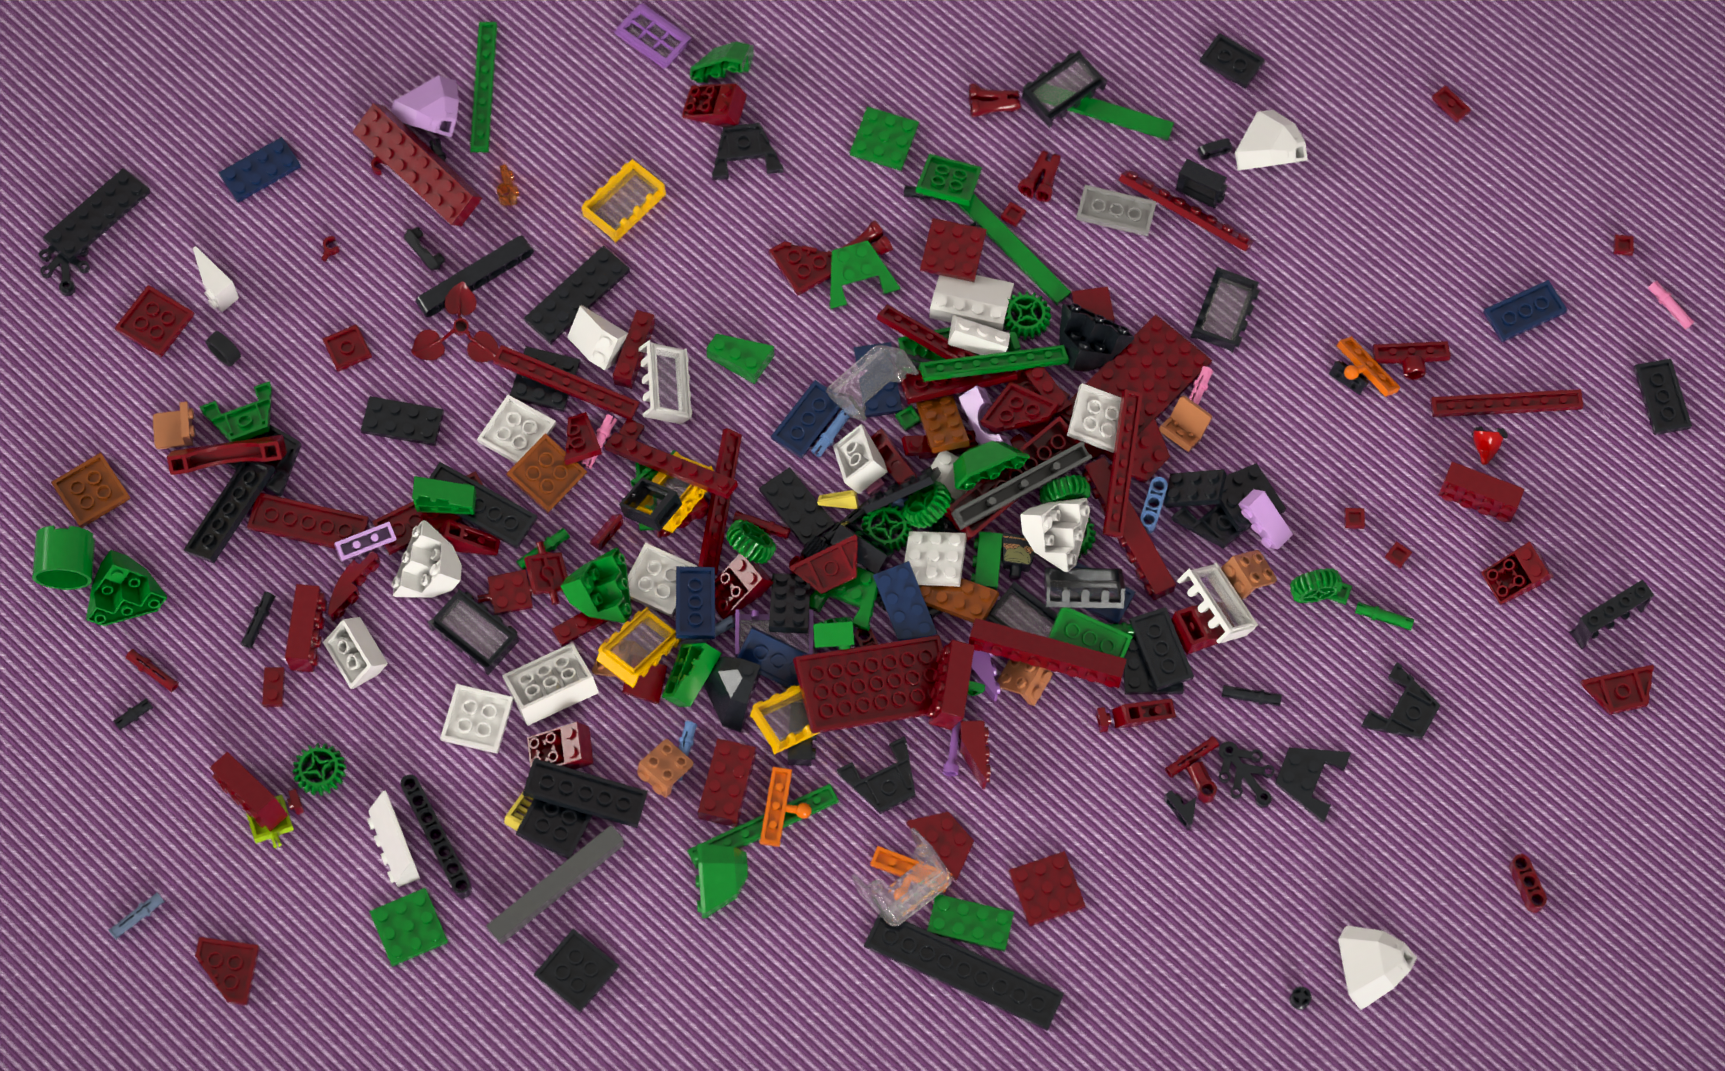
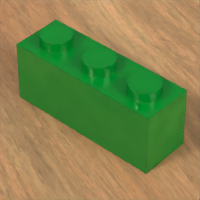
[971,531,1003,590]

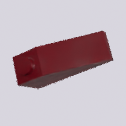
[439,519,500,556]
[1111,698,1176,728]

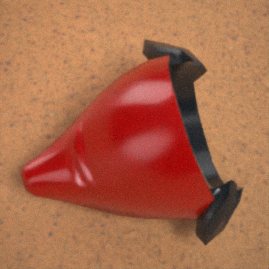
[1471,426,1508,465]

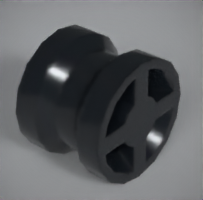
[1290,987,1312,1010]

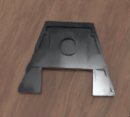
[712,123,783,180]
[225,425,301,497]
[1171,504,1250,549]
[1361,662,1441,740]
[836,736,916,814]
[1275,747,1351,823]

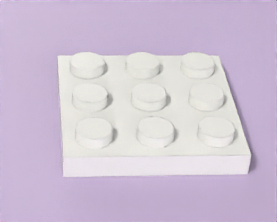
[1067,383,1121,453]
[477,395,556,463]
[904,531,967,587]
[628,543,697,617]
[440,684,514,754]

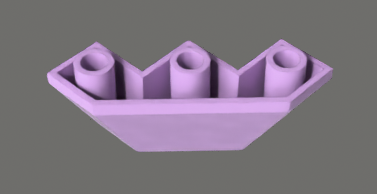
[391,75,459,137]

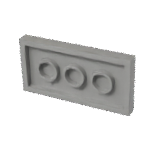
[1076,185,1156,236]

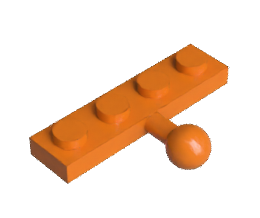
[1337,336,1400,397]
[760,767,812,847]
[870,846,952,903]

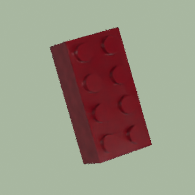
[1438,462,1525,523]
[285,584,327,672]
[928,640,975,730]
[698,738,756,827]
[209,752,288,832]

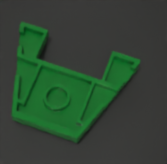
[830,241,900,310]
[200,381,272,442]
[809,567,878,632]

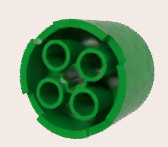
[32,525,95,590]

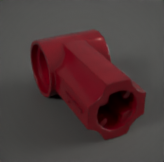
[1187,762,1217,803]

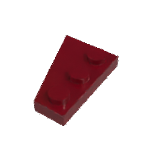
[564,412,602,465]

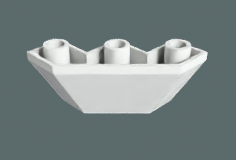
[1235,110,1308,170]
[1020,498,1090,572]
[392,520,462,598]
[1338,926,1417,1010]

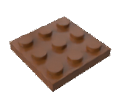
[506,433,587,513]
[51,453,131,528]

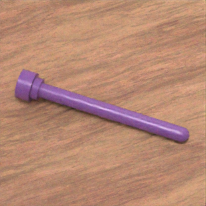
[943,721,961,777]

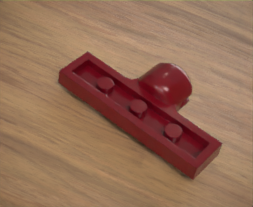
[1373,341,1451,380]

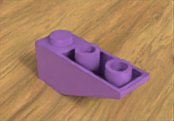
[971,650,1000,701]

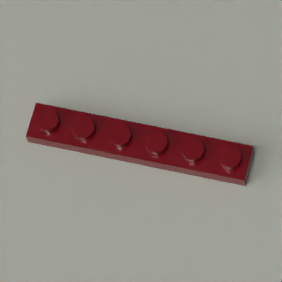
[877,304,977,359]

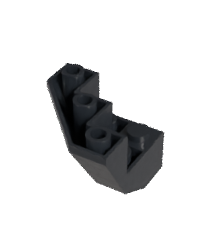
[1059,303,1135,372]

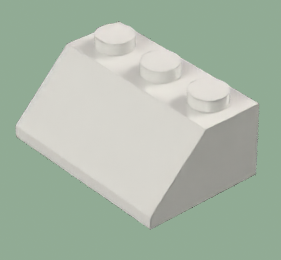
[948,315,1010,355]
[323,617,388,689]

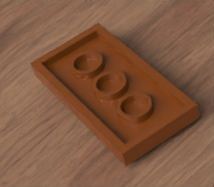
[916,396,970,453]
[919,578,999,623]

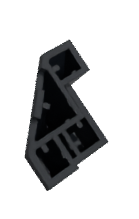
[703,656,761,733]

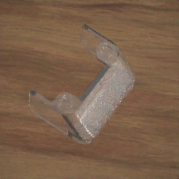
[826,345,919,421]
[852,827,952,926]

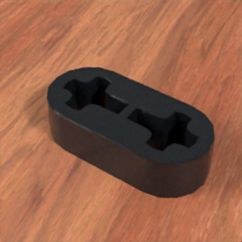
[1197,138,1233,160]

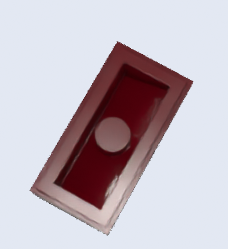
[589,514,624,551]

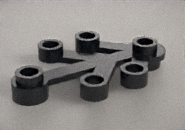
[39,246,90,296]
[1218,742,1274,808]

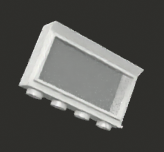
[639,340,692,425]
[1177,562,1258,644]

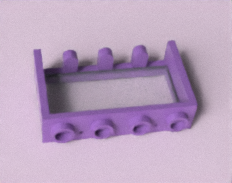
[735,610,813,658]

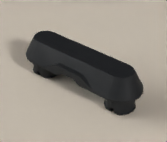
[404,227,445,270]

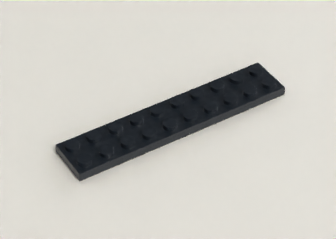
[864,910,1064,1031]

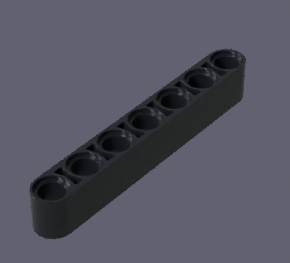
[416,235,534,317]
[401,774,472,899]

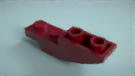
[871,428,918,496]
[901,430,978,459]
[328,551,380,622]

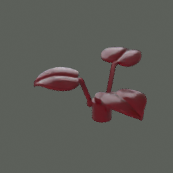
[411,282,499,363]

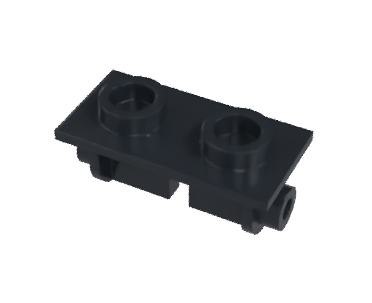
[1329,360,1369,395]

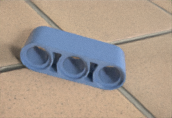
[1140,477,1168,534]

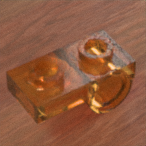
[496,164,520,206]

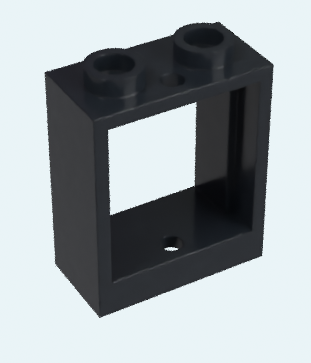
[1176,159,1228,209]
[619,478,682,532]

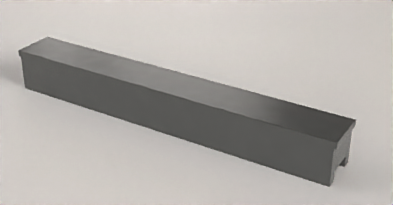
[951,441,1092,530]
[486,825,624,945]

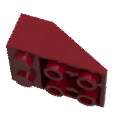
[682,83,747,127]
[1481,541,1554,605]
[715,554,774,619]
[1171,602,1234,655]
[959,720,991,789]
[527,722,594,769]

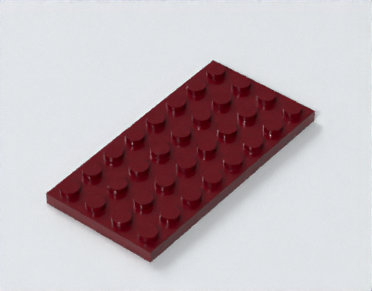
[1058,314,1212,461]
[793,635,943,734]

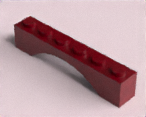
[167,435,287,475]

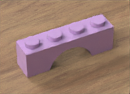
[959,386,1012,446]

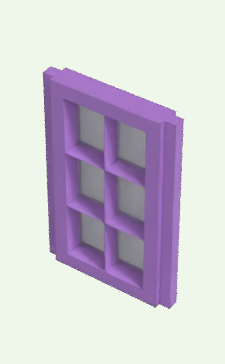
[614,3,692,69]

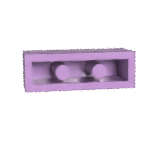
[1238,489,1293,549]
[334,522,397,562]

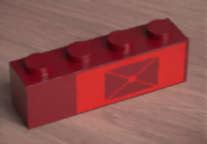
[613,310,655,389]

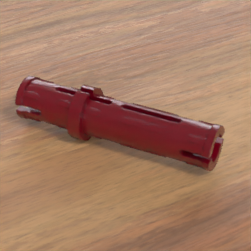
[733,511,791,540]
[126,649,179,692]
[1165,736,1219,778]

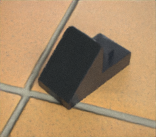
[1164,790,1196,831]

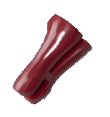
[969,84,1021,117]
[1018,150,1061,202]
[841,220,893,255]

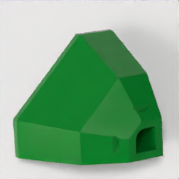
[690,41,754,83]
[953,441,1030,490]
[561,547,632,623]
[86,550,167,626]
[694,843,748,919]

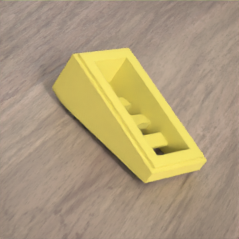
[817,490,859,509]
[504,792,534,831]

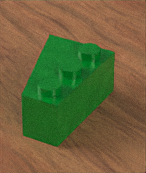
[706,333,775,384]
[412,476,476,514]
[813,617,854,649]
[662,643,722,707]

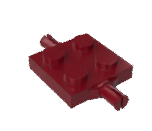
[524,541,568,605]
[477,569,533,615]

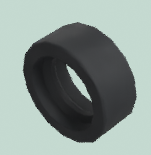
[206,331,241,366]

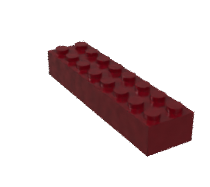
[352,103,483,227]
[944,416,1082,541]

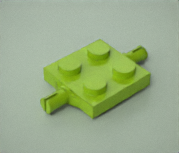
[246,795,294,848]

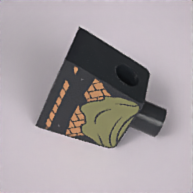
[1002,533,1035,580]

